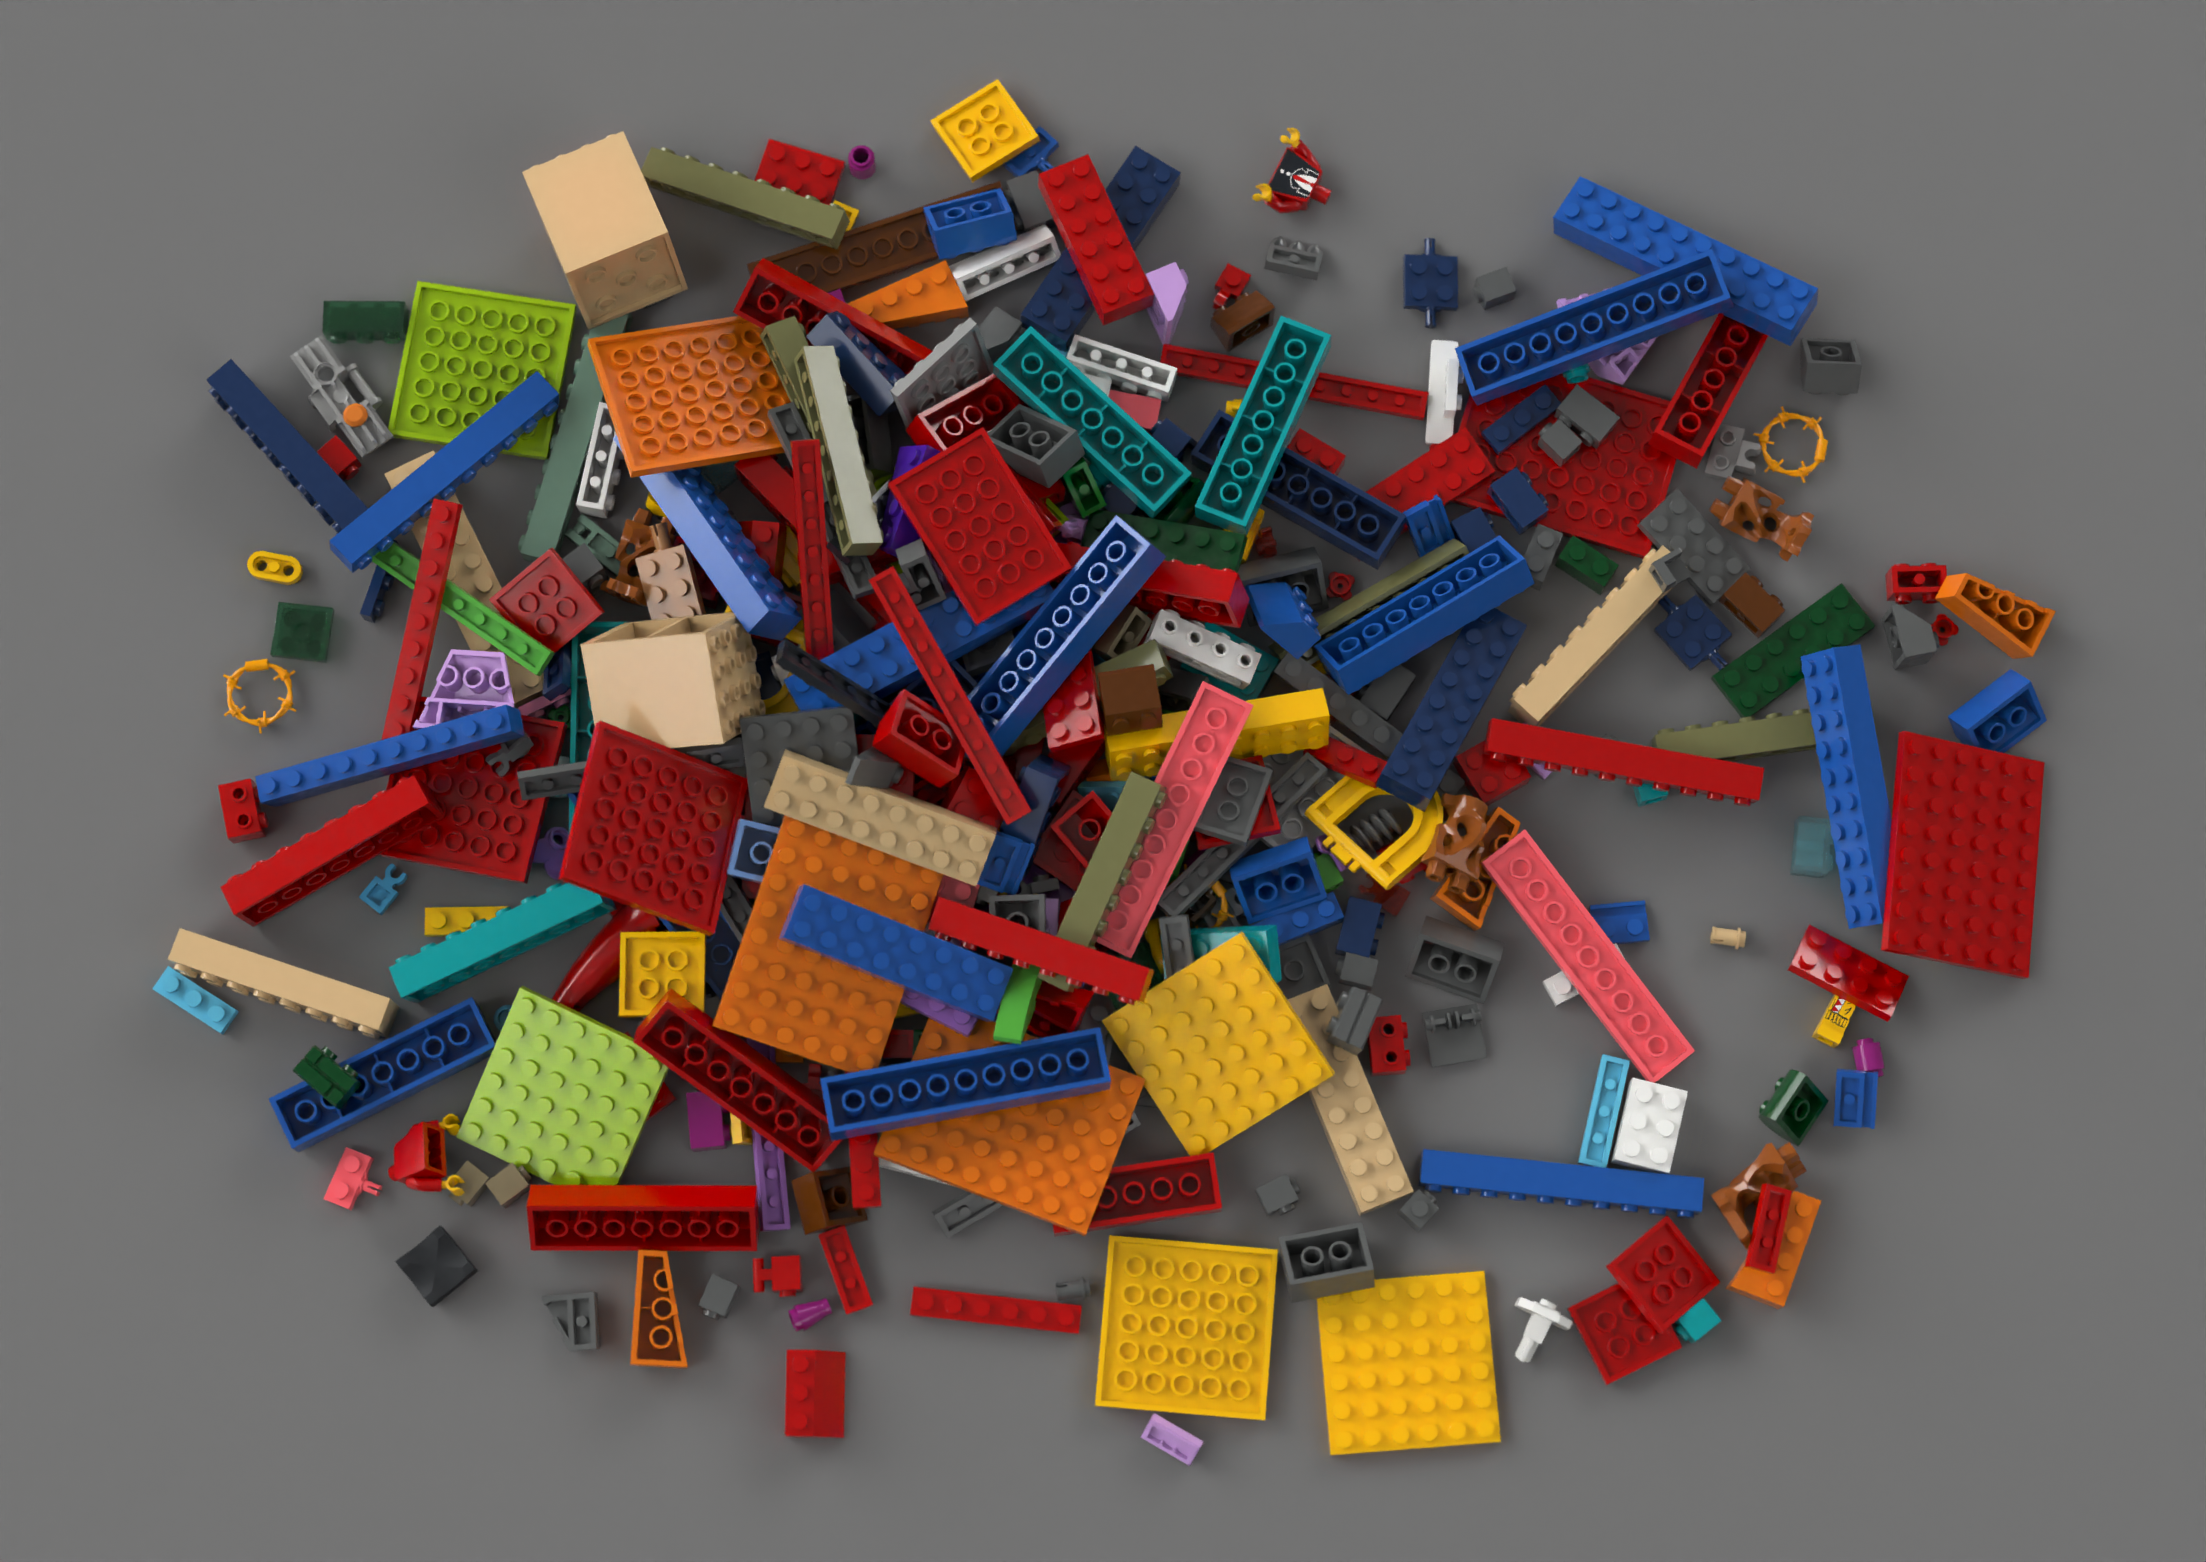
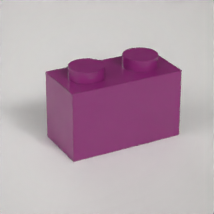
[686,1091,731,1152]

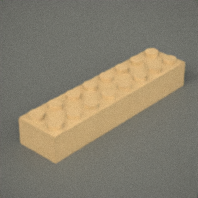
[1508,545,1687,726]
[764,749,997,886]
[168,928,399,1040]
[1288,984,1414,1216]

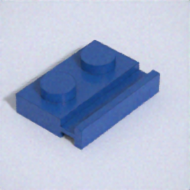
[1402,495,1455,557]
[977,831,1035,895]
[1589,900,1650,944]
[1834,1069,1878,1129]

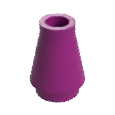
[788,1298,832,1332]

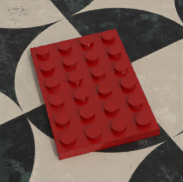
[888,427,1072,626]

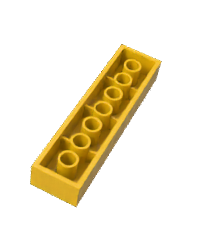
[1104,688,1330,782]

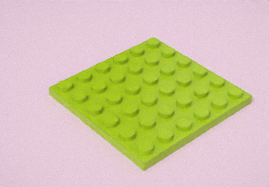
[388,281,577,460]
[456,986,669,1185]

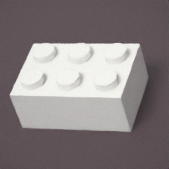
[1610,1078,1688,1174]

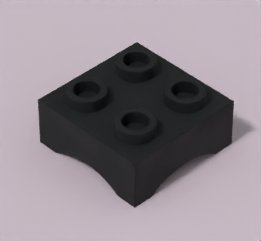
[395,1226,478,1307]

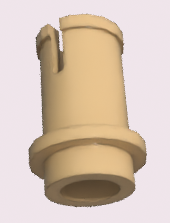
[1710,926,1746,950]

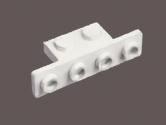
[1425,340,1463,445]

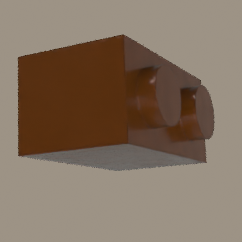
[1719,572,1785,639]

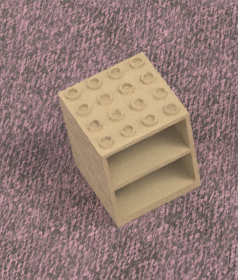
[522,131,688,330]
[581,612,766,748]

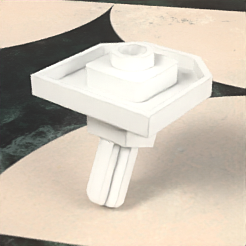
[1514,1297,1573,1362]

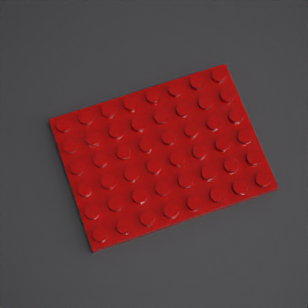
[1452,373,1677,559]
[1881,731,2045,979]

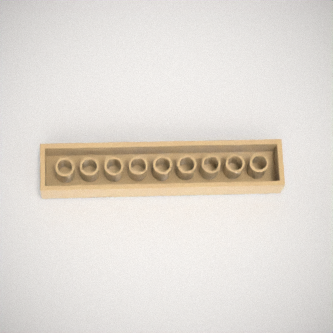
[385,450,544,709]

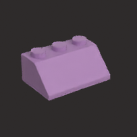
[1146,262,1189,345]

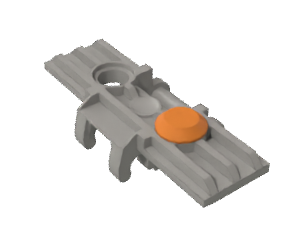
[290,335,394,458]

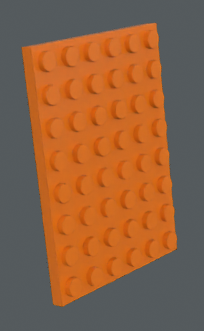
[588,316,791,478]
[712,815,943,1073]
[874,1018,1146,1236]

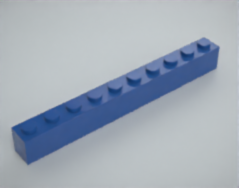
[329,371,559,573]
[255,704,525,807]
[1418,1149,1704,1219]

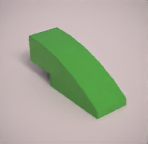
[993,964,1043,1044]

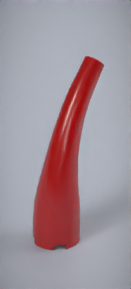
[552,905,669,1012]

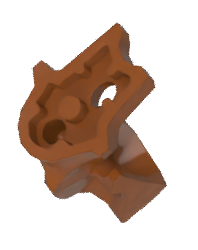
[1709,476,1814,562]
[600,508,676,607]
[1421,793,1490,894]
[1711,1142,1807,1250]

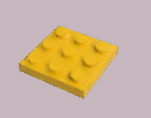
[930,79,1040,183]
[619,932,706,1017]

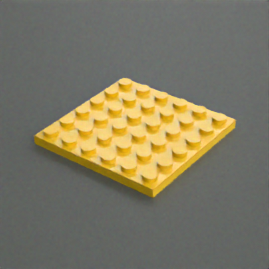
[1102,931,1335,1156]
[1095,1235,1278,1421]
[1316,1271,1501,1456]

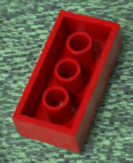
[906,374,1020,452]

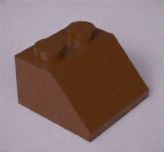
[1210,290,1275,352]
[1098,664,1163,736]
[791,1166,868,1235]

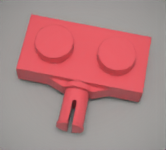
[324,1147,382,1211]

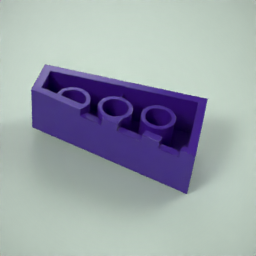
[878,445,941,558]

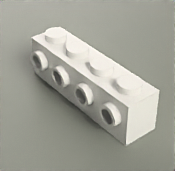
[949,224,1061,301]
[1066,334,1177,402]
[576,402,624,519]
[1144,609,1262,690]

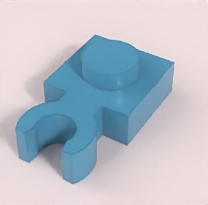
[359,863,408,915]

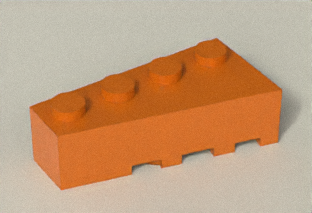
[847,260,969,330]
[1935,573,2056,659]
[1430,806,1521,931]
[1725,1191,1821,1309]
[630,1250,688,1369]

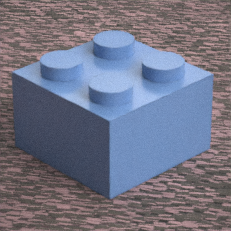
[727,819,780,884]

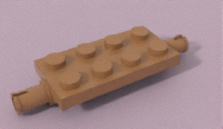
[635,522,706,620]

